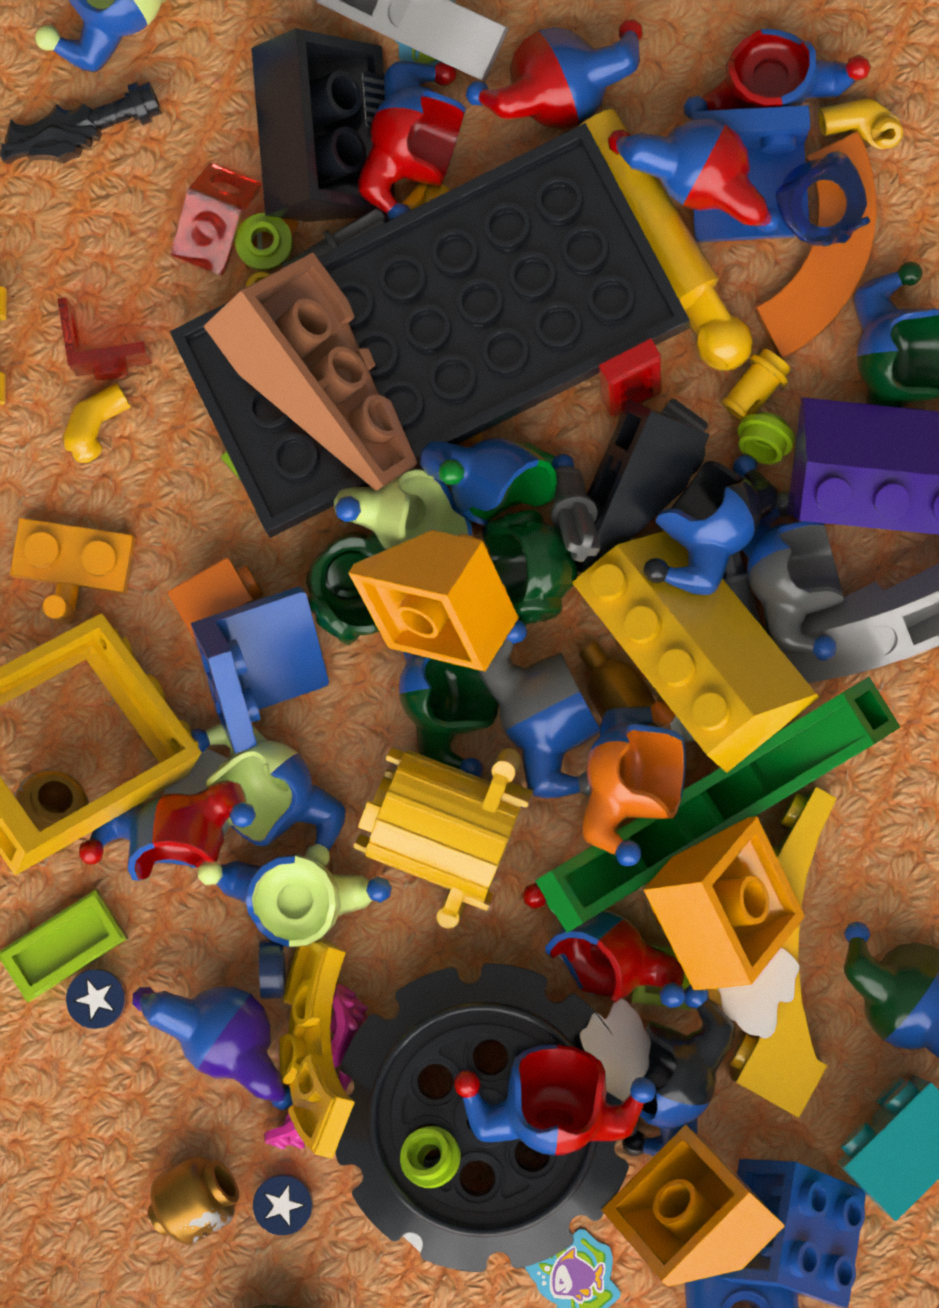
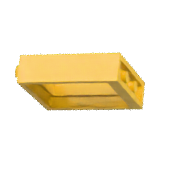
[0,613,202,876]

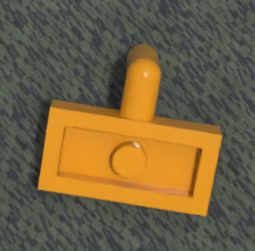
[10,518,136,624]

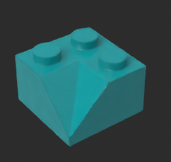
[837,1075,939,1221]

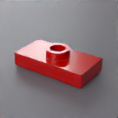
[599,338,662,417]

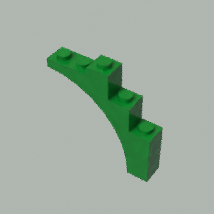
[535,677,901,933]

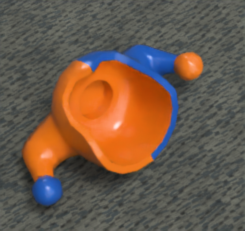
[581,700,686,866]

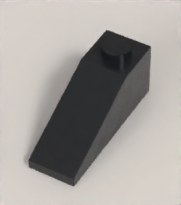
[574,399,709,573]

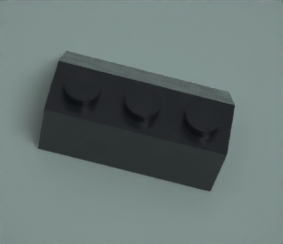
[251,28,395,222]

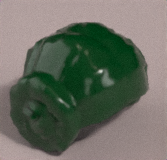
[482,510,578,626]
[306,531,387,645]

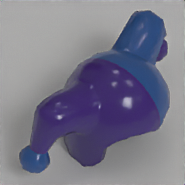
[132,986,293,1111]

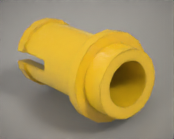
[720,348,791,421]

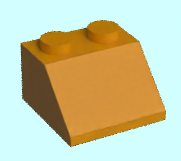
[348,530,519,672]
[644,816,805,990]
[601,1124,785,1287]

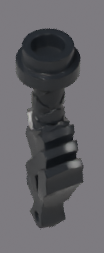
[0,81,162,164]

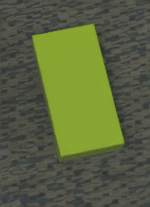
[0,890,129,1003]

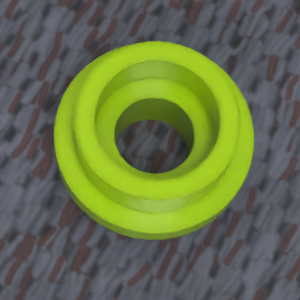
[235,213,293,271]
[737,412,795,464]
[400,1126,461,1188]

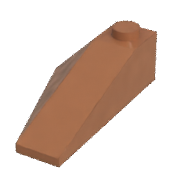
[203,252,418,491]

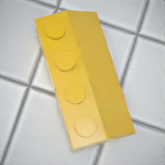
[572,531,820,773]

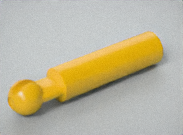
[577,109,753,371]

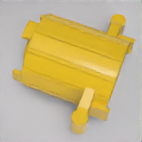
[353,747,533,929]

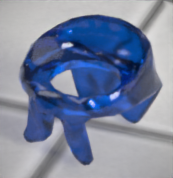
[776,151,870,247]

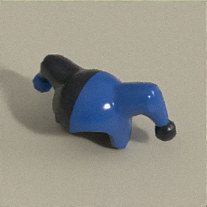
[643,455,778,595]
[622,985,735,1157]

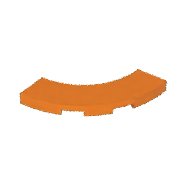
[755,131,877,360]

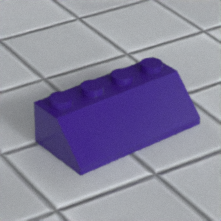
[787,397,939,535]

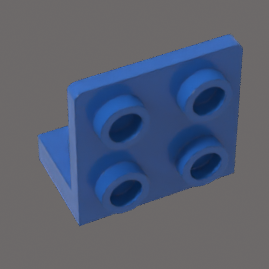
[690,105,810,242]
[191,586,329,754]
[719,1159,866,1308]

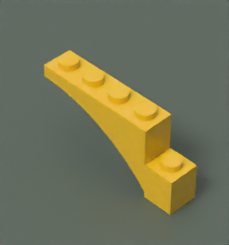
[707,787,837,1118]

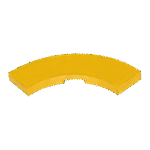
[279,937,355,1159]

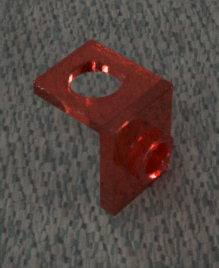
[171,163,262,275]
[58,297,152,381]

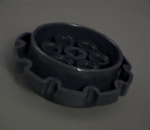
[335,963,637,1272]

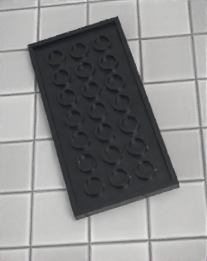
[169,123,691,538]

